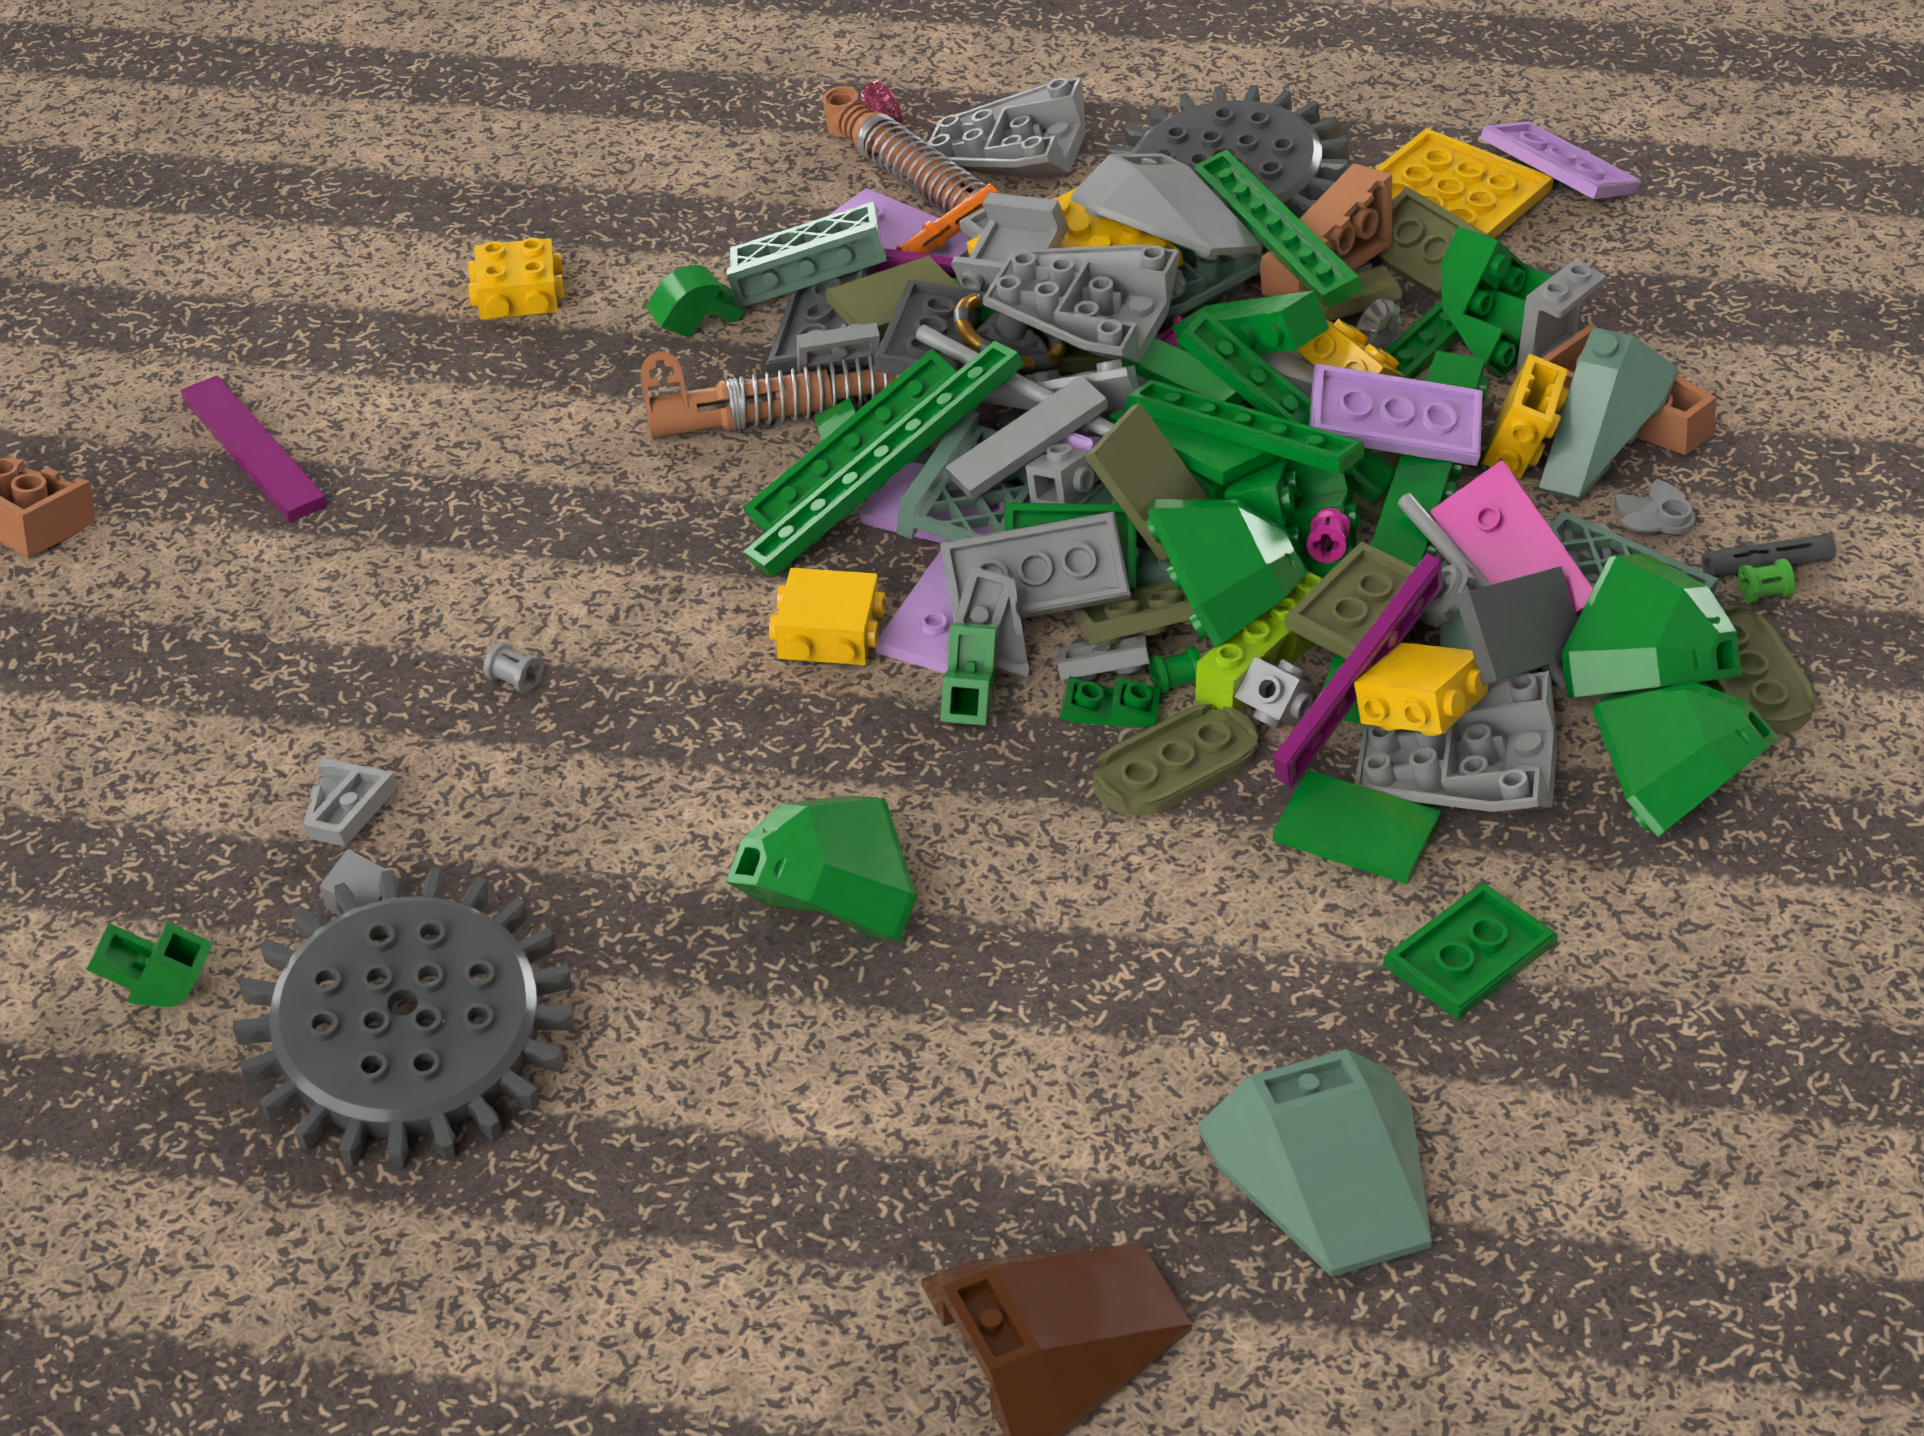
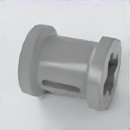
[483,641,544,694]

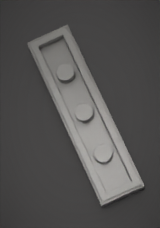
[945,375,1109,500]

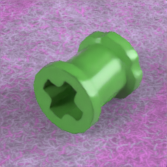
[1737,558,1795,605]

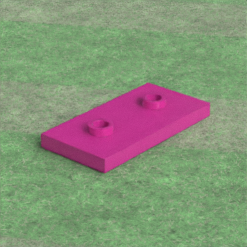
[1430,460,1593,617]

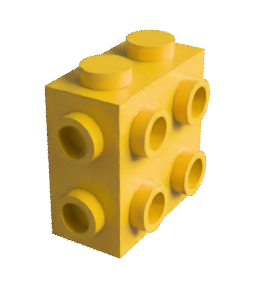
[468,238,565,320]
[1296,318,1405,378]
[1482,353,1569,479]
[769,568,886,665]
[1354,643,1489,736]

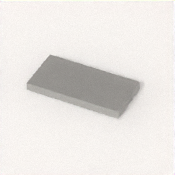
[940,512,1131,619]

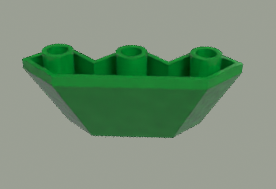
[1441,226,1553,378]
[1224,458,1361,578]
[1144,499,1308,647]
[1562,553,1742,698]
[1592,682,1779,837]
[725,795,917,942]

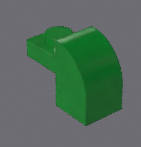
[645,265,744,337]
[940,622,998,726]
[86,922,214,1007]

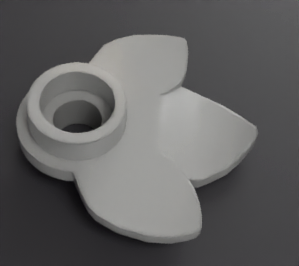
[1615,479,1695,534]

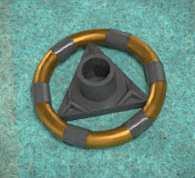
[953,292,1066,372]

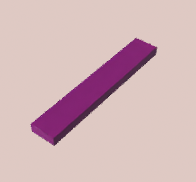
[180,375,327,523]
[1273,553,1443,787]

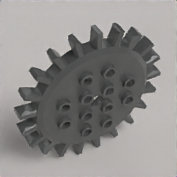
[1108,85,1349,218]
[233,868,575,1169]

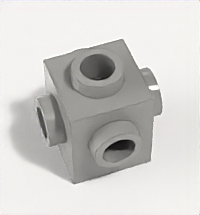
[1025,444,1095,504]
[1234,656,1317,728]

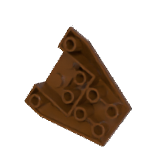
[921,1243,1192,1436]

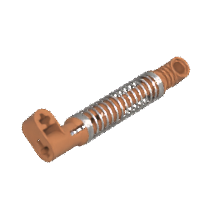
[823,86,986,214]
[640,346,975,438]

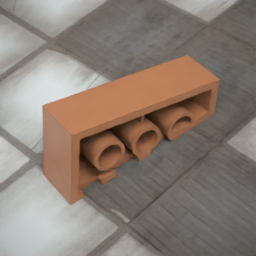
[1260,163,1392,297]
[1542,324,1716,456]
[0,456,95,559]

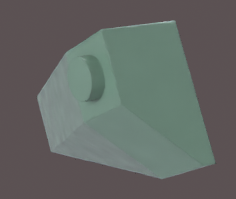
[1539,327,1679,501]

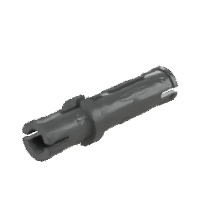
[1702,533,1836,577]

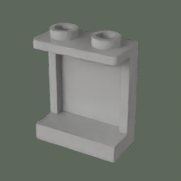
[951,192,1069,292]
[1516,261,1606,374]

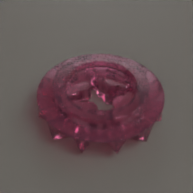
[861,81,902,132]

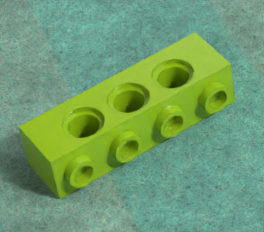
[1195,571,1323,711]

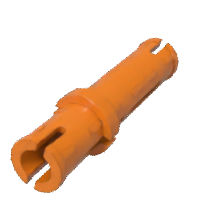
[896,183,999,254]

